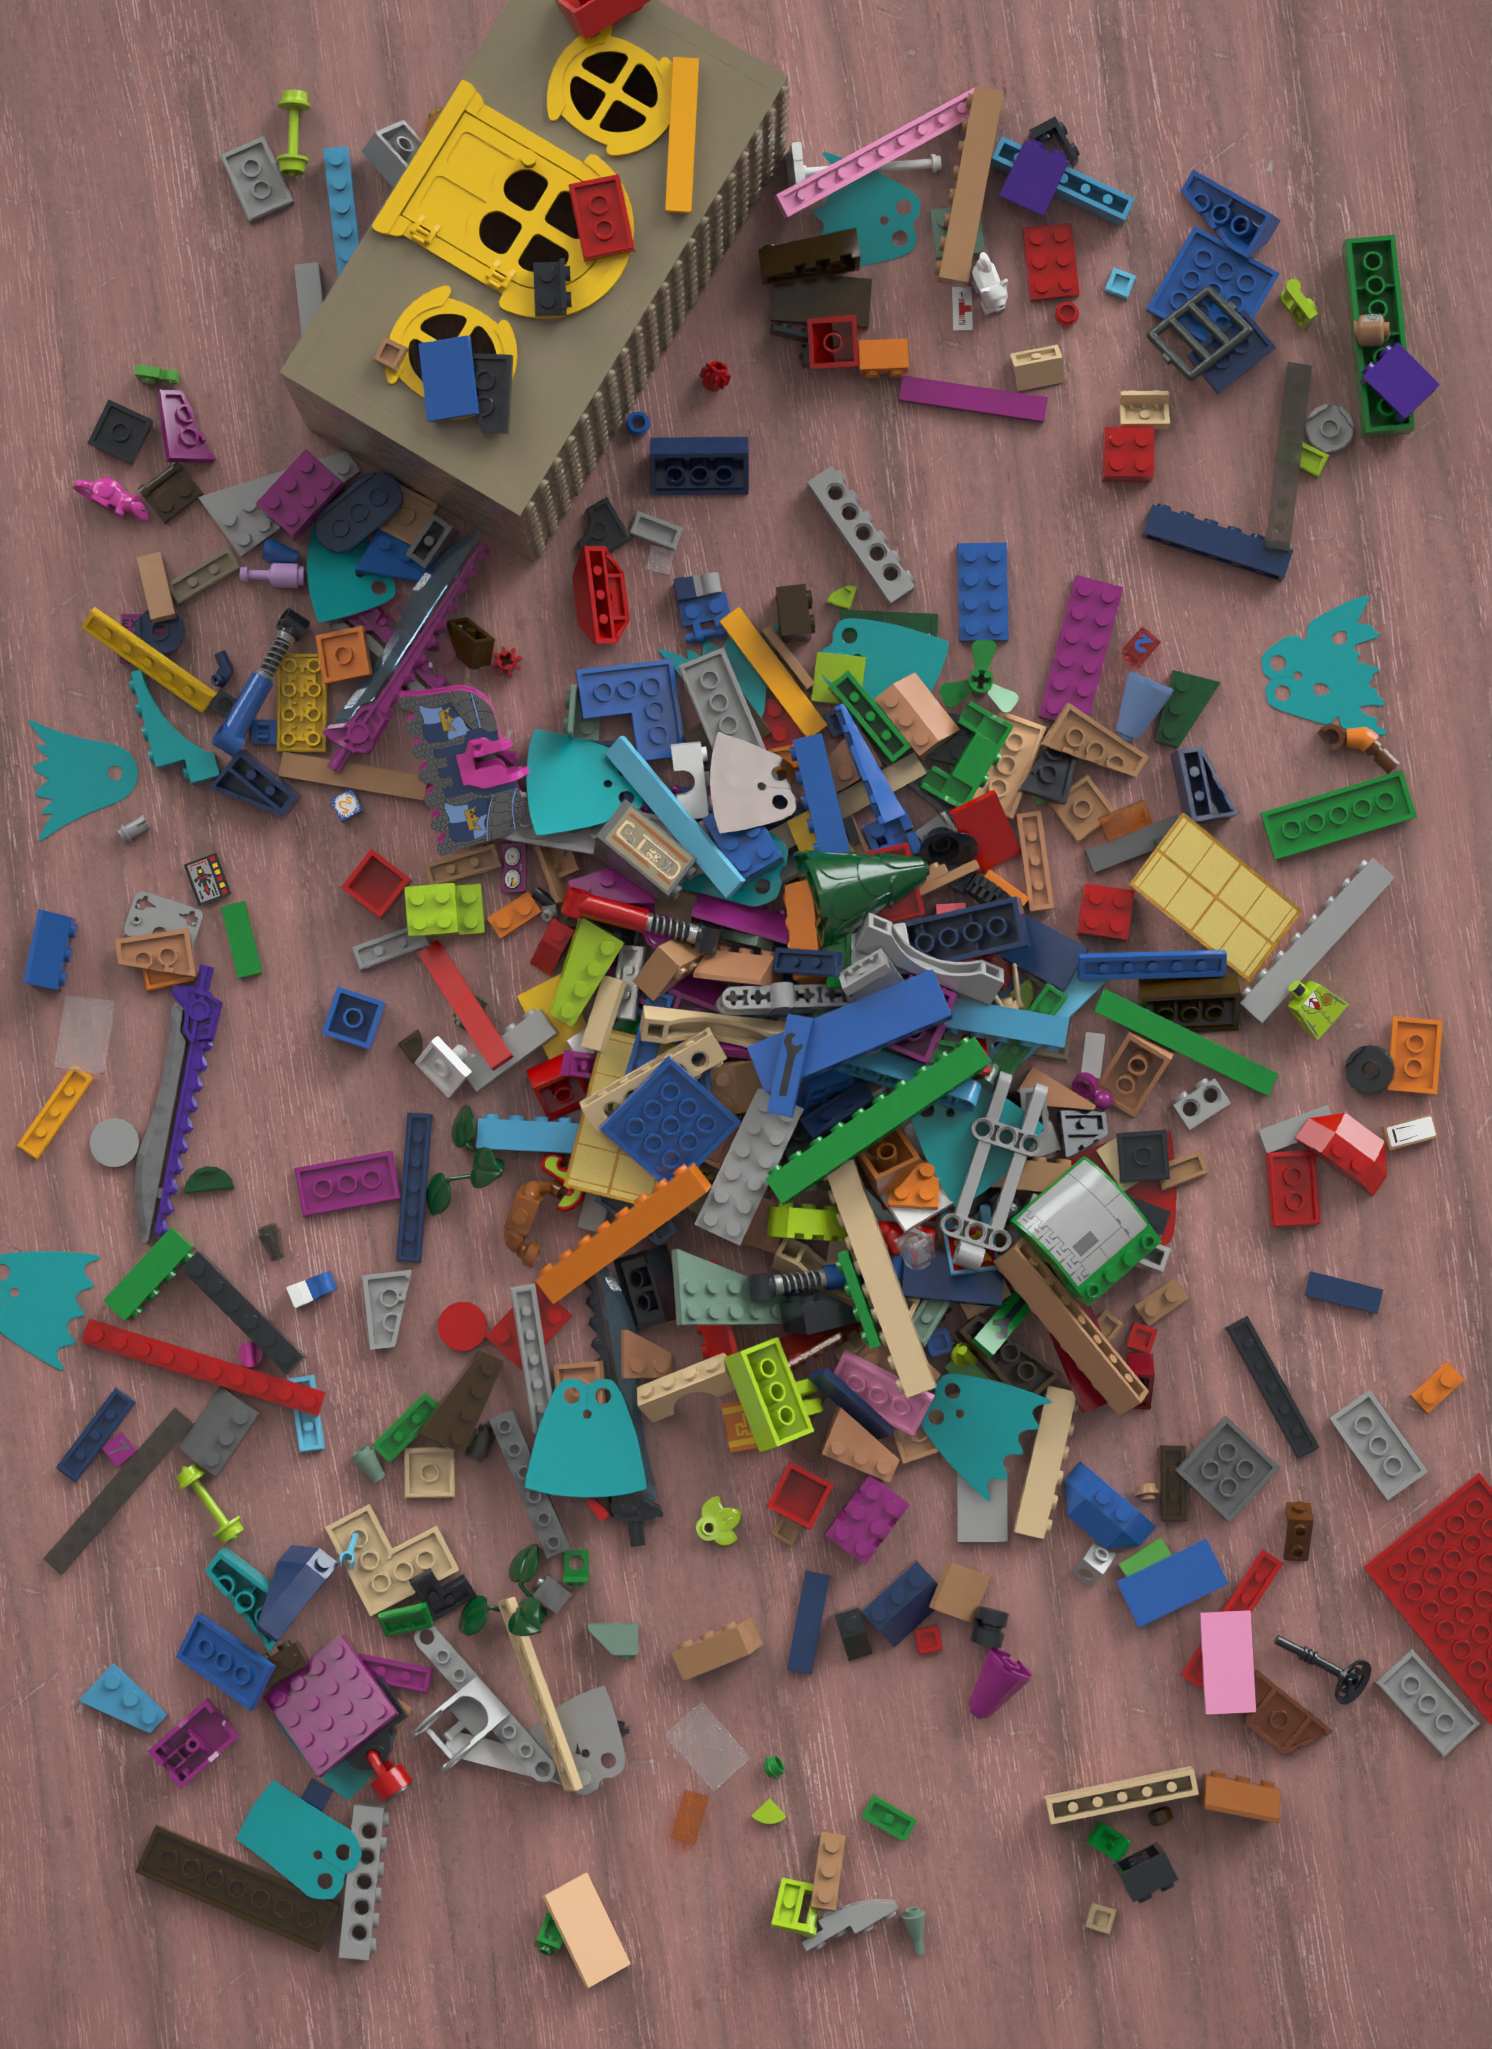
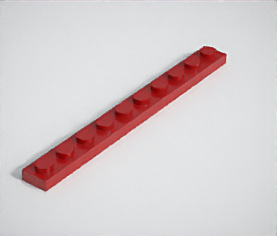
[81,1319,326,1416]

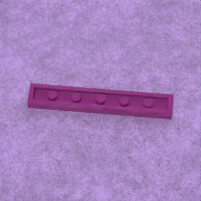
[899,376,1048,423]

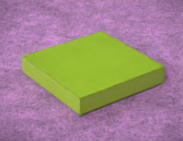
[811,651,866,704]

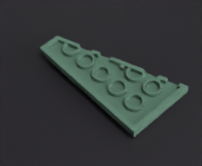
[672,1249,788,1326]

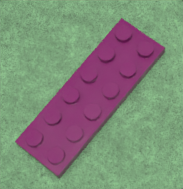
[1038,575,1123,722]

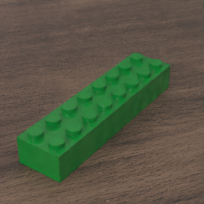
[1342,235,1415,439]

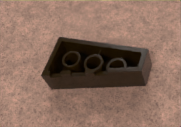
[758,227,861,285]
[955,1314,1062,1395]
[415,1351,504,1453]

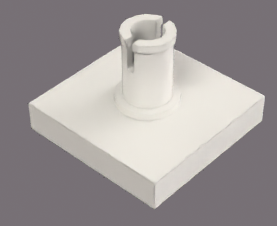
[415,1036,472,1098]

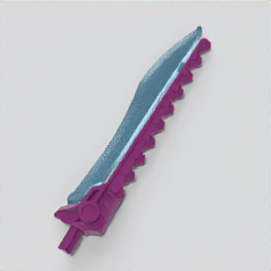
[323,529,490,774]

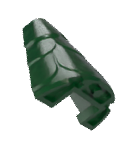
[793,850,930,947]

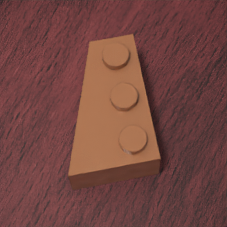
[817,1406,900,1483]

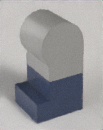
[674,572,722,603]

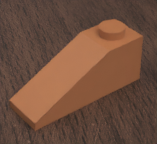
[1017,1067,1096,1110]

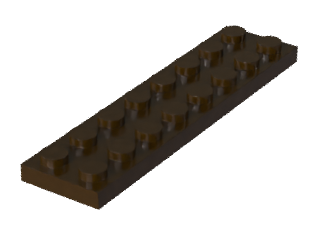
[135,1825,340,1952]

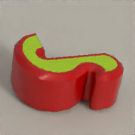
[541,1152,586,1212]

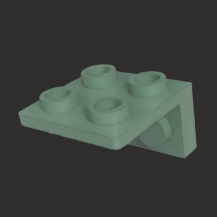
[563,684,601,741]

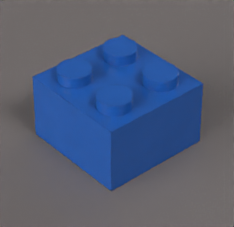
[322,986,387,1051]

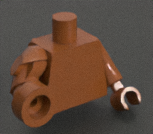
[504,1179,566,1268]

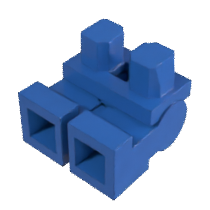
[862,807,921,857]

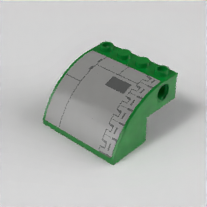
[1010,1156,1162,1306]

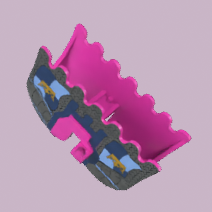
[398,684,530,856]

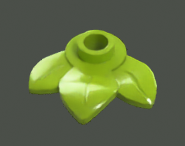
[695,1496,741,1546]

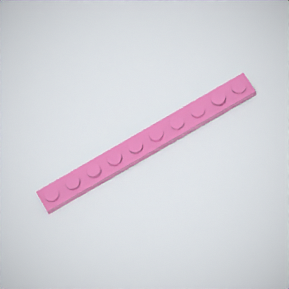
[773,87,975,218]

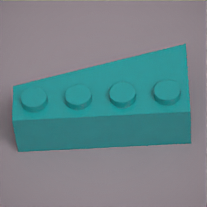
[205,1546,293,1652]

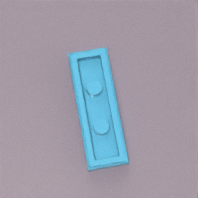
[289,1375,325,1453]

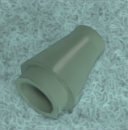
[351,1445,386,1483]

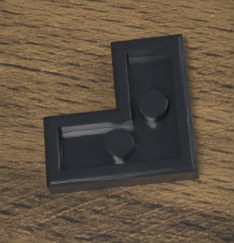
[409,1568,477,1621]

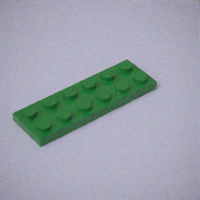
[1260,770,1417,861]

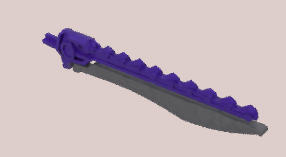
[135,965,223,1243]

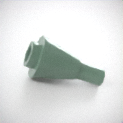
[901,1907,926,1955]

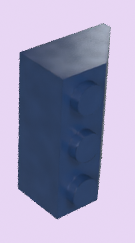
[861,1559,938,1647]

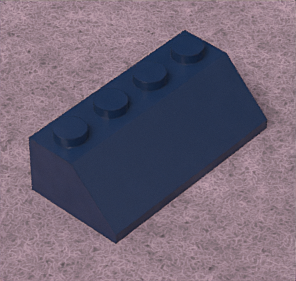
[650,437,749,495]

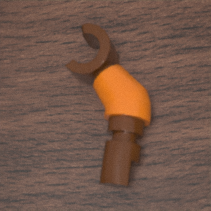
[1317,724,1399,774]

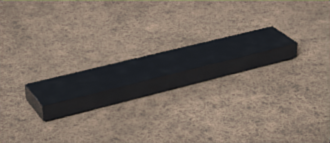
[1225,1315,1319,1459]

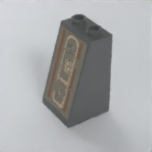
[593,799,697,905]

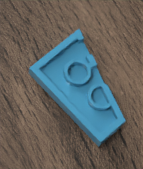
[78,1663,168,1733]

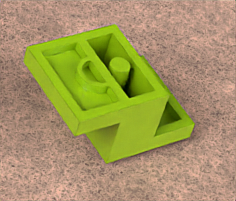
[404,883,485,938]

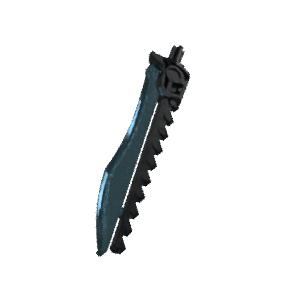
[583,1265,664,1547]

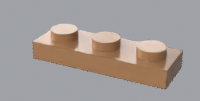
[810,1831,846,1912]

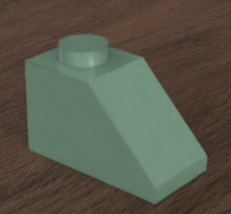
[588,1623,639,1660]

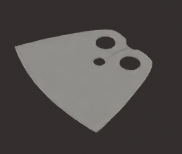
[529,1686,625,1795]

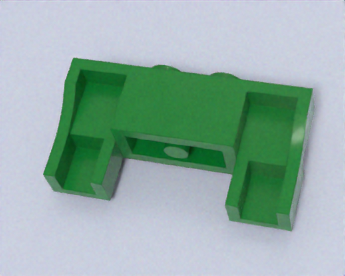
[919,701,1014,808]

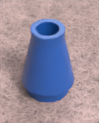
[261,539,299,563]

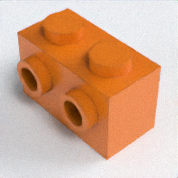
[858,338,909,378]

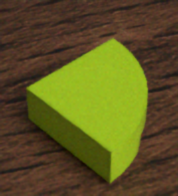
[826,586,858,610]
[1009,979,1033,1011]
[751,1798,787,1824]

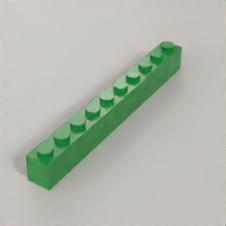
[765,1037,992,1206]

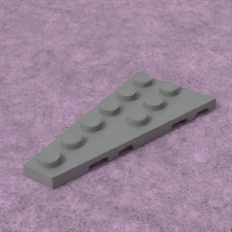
[198,451,361,558]

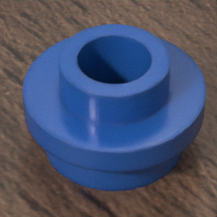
[626,412,650,436]

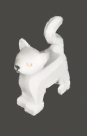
[970,252,1009,316]

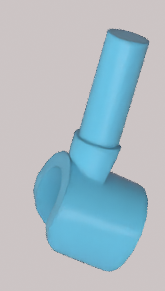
[339,1533,359,1570]

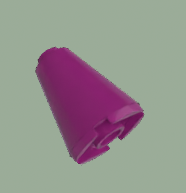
[968,1647,1032,1719]

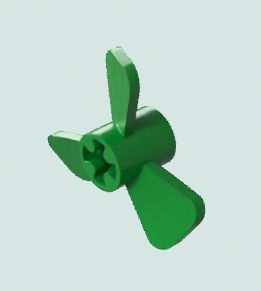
[939,640,1018,713]

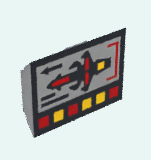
[184,853,231,906]

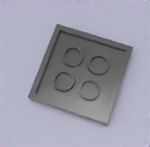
[1174,1416,1280,1522]

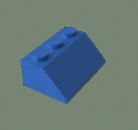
[23,909,78,992]

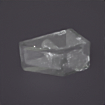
[894,1228,936,1270]

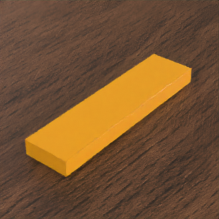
[17,1064,95,1160]

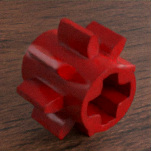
[699,361,731,392]
[492,646,522,678]

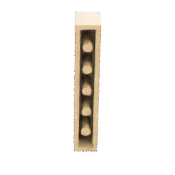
[1013,1386,1079,1539]
[1044,1766,1199,1825]

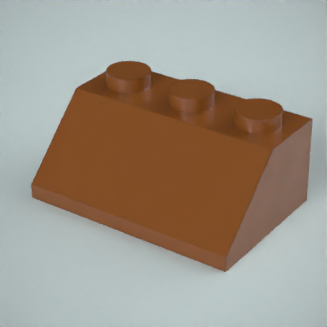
[844,1122,921,1196]
[1199,1770,1281,1824]

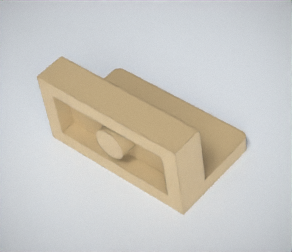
[1010,344,1065,391]

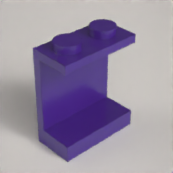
[1000,139,1070,217]
[1360,343,1440,423]

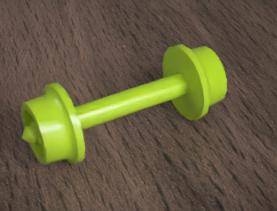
[276,89,311,177]
[175,1463,244,1544]

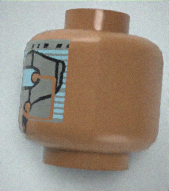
[1354,314,1390,347]

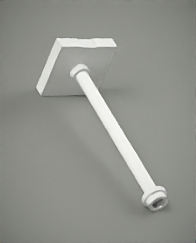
[785,142,942,187]

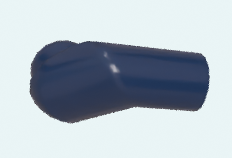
[211,650,233,687]

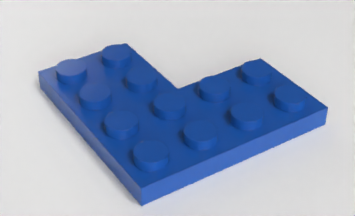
[575,659,685,762]

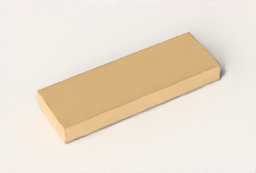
[580,975,627,1053]

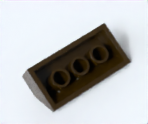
[1138,974,1241,1033]

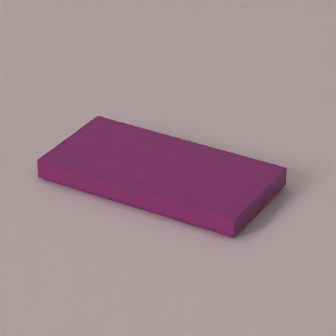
[294,1150,401,1217]

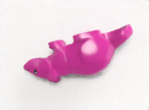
[73,478,149,521]

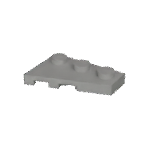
[362,1270,412,1350]

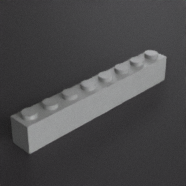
[1240,858,1395,1024]

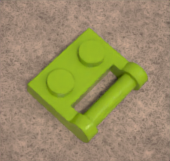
[1280,279,1318,331]
[771,1877,819,1938]

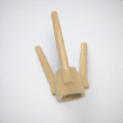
[994,963,1024,1009]

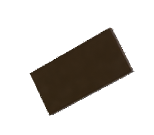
[771,276,872,329]

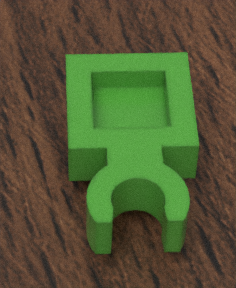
[135,365,180,385]

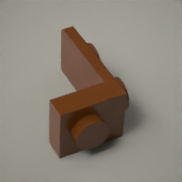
[1283,1501,1314,1561]

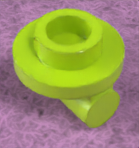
[951,1342,978,1367]

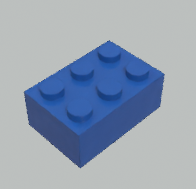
[703,813,785,887]

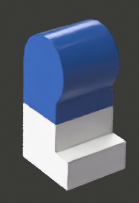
[286,1271,338,1308]

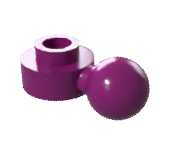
[1072,1072,1113,1110]

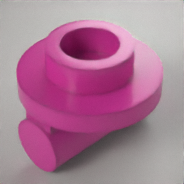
[238,1342,263,1367]

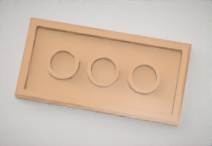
[972,711,1046,820]
[542,1873,631,1988]

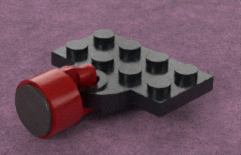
[330,1675,413,1803]

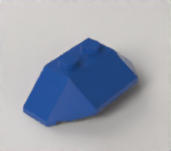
[1064,1462,1156,1549]

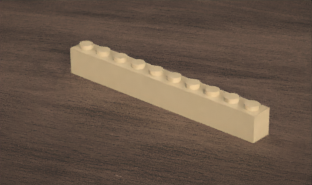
[824,1158,937,1398]

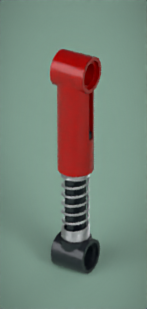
[561,887,723,954]

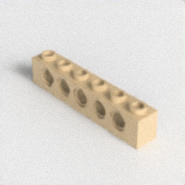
[579,1027,727,1134]

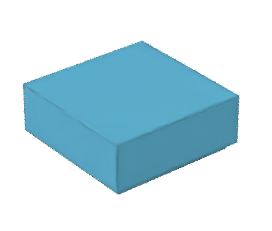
[1104,267,1136,300]

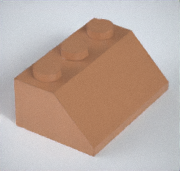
[874,673,960,761]
[693,946,783,986]

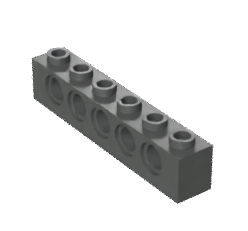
[489,1409,571,1558]

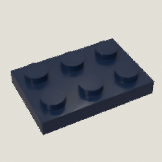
[1187,309,1276,395]

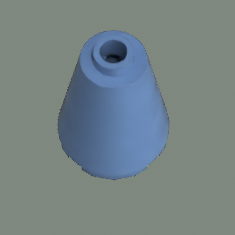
[1116,671,1173,742]

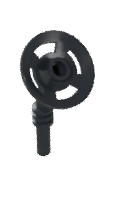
[1274,1635,1371,1705]

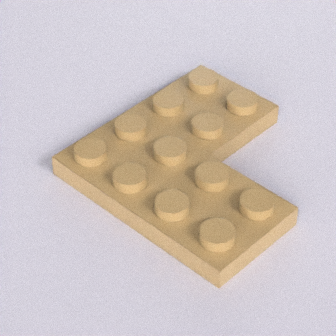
[325,1504,460,1616]

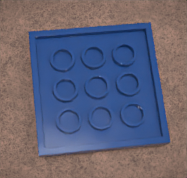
[1146,225,1280,343]
[599,1056,742,1182]

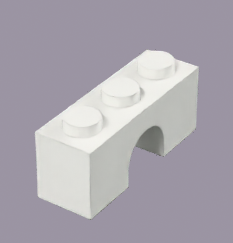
[671,741,713,819]

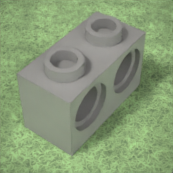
[1171,1077,1231,1131]

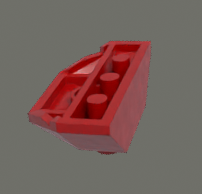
[572,546,630,644]
[1294,1113,1387,1196]

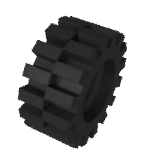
[963,873,1011,904]

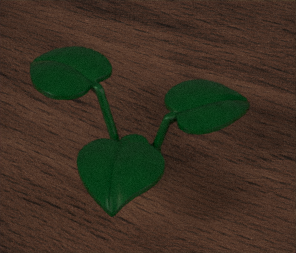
[427,1105,504,1216]
[459,1543,547,1636]

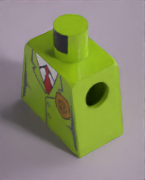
[1287,980,1349,1040]

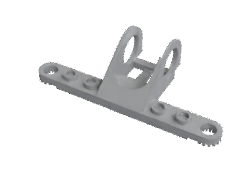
[410,1626,556,1782]

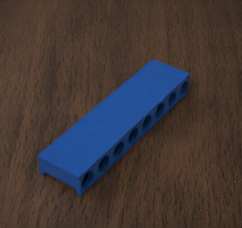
[747,969,953,1095]

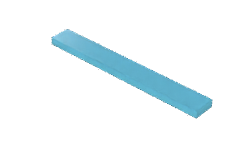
[605,736,746,898]

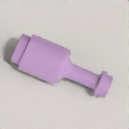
[240,563,306,588]

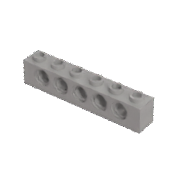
[807,466,916,607]
[339,1802,390,1960]

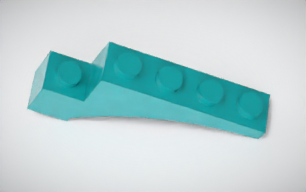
[129,670,221,786]

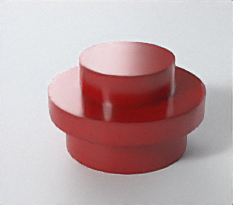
[1055,302,1079,327]

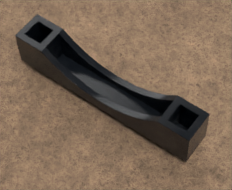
[181,1251,307,1375]

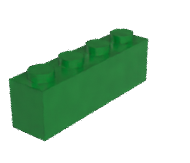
[828,670,912,765]
[103,1227,196,1321]

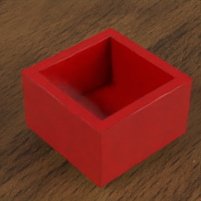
[1102,427,1154,483]
[341,848,413,920]
[1076,883,1134,942]
[765,1462,834,1530]

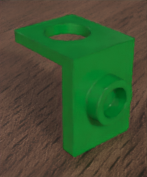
[563,1549,589,1586]

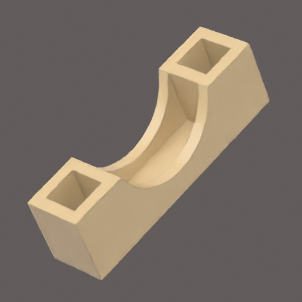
[637,1353,736,1423]

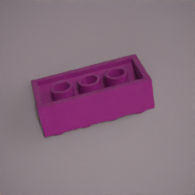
[691,893,789,946]

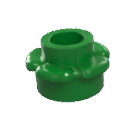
[763,1755,785,1779]

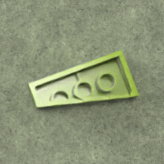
[549,918,624,1027]
[767,1202,848,1242]

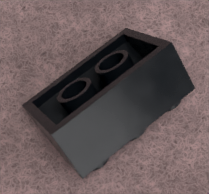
[613,1244,676,1332]

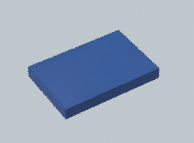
[419,335,479,422]

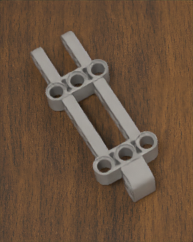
[715,982,856,1019]
[939,1071,1048,1271]

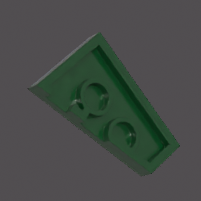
[1154,670,1221,748]

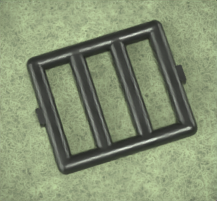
[1146,286,1254,381]

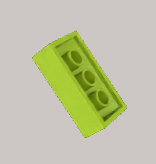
[724,1337,814,1452]

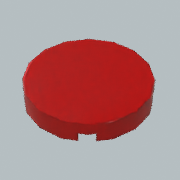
[438,1302,487,1351]

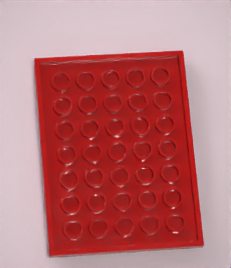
[1362,1472,1492,1724]

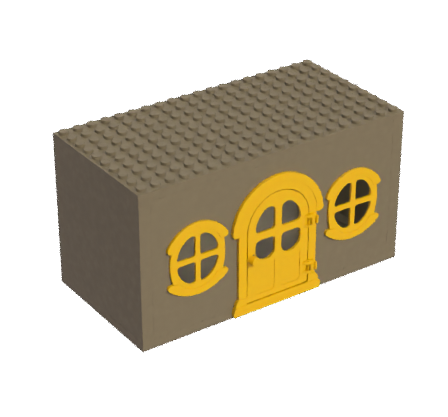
[280,0,790,563]

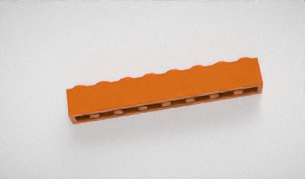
[535,1162,712,1304]

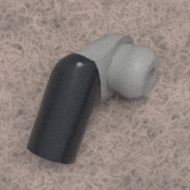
[532,887,558,922]

